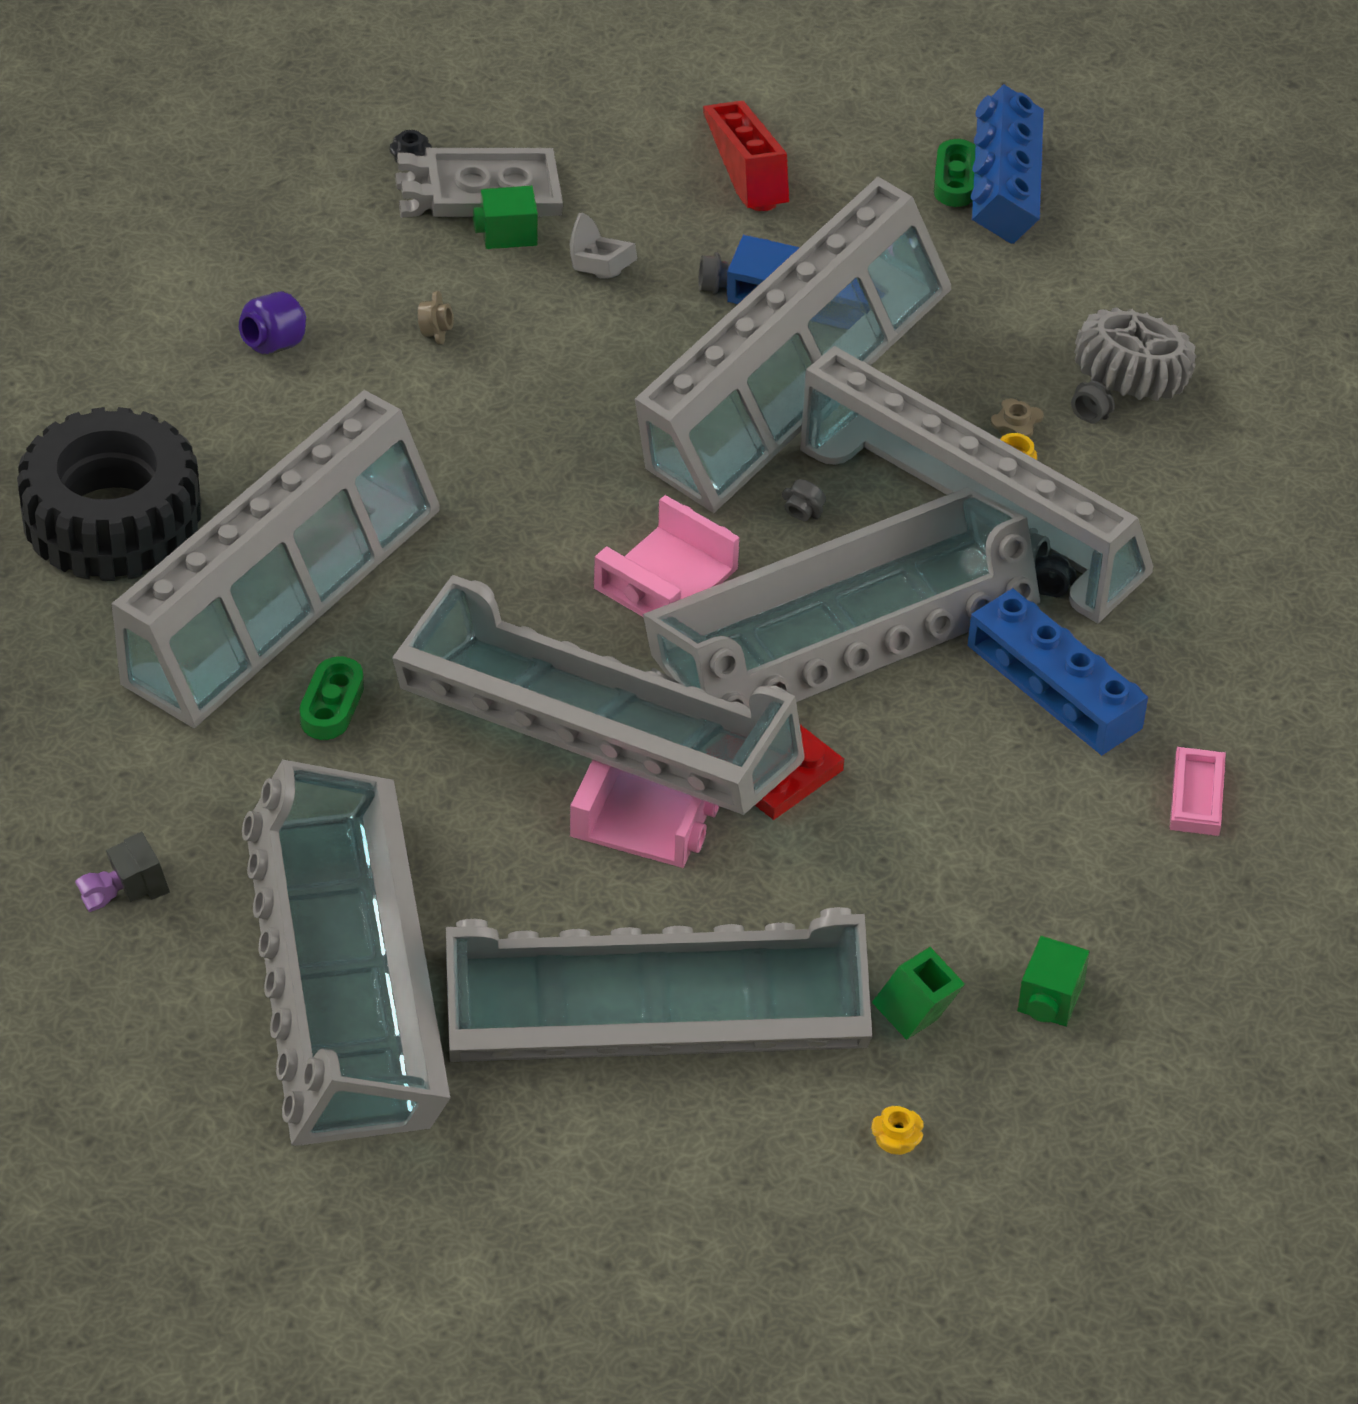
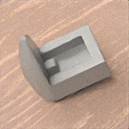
[570,213,637,279]

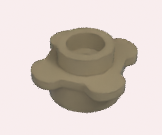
[418,291,454,345]
[991,399,1043,438]

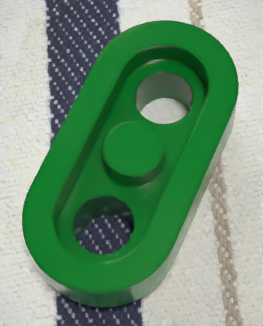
[934,139,976,207]
[299,656,364,740]

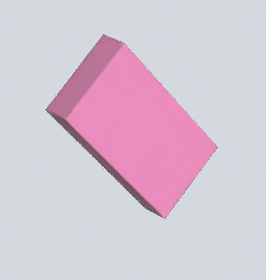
[1170,747,1226,836]

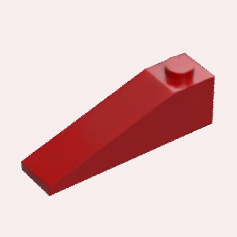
[703,100,789,211]

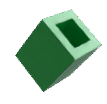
[473,185,538,249]
[1017,935,1090,1027]
[872,947,965,1040]

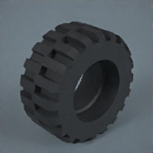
[17,407,201,581]

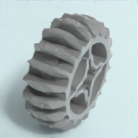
[1074,308,1196,401]

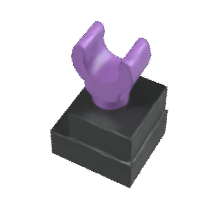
[75,831,170,912]

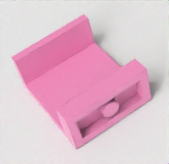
[594,495,739,617]
[570,760,719,868]

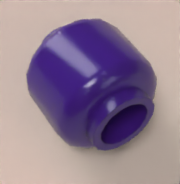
[239,291,306,355]

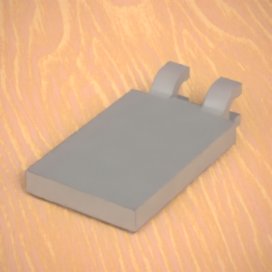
[395,148,563,218]

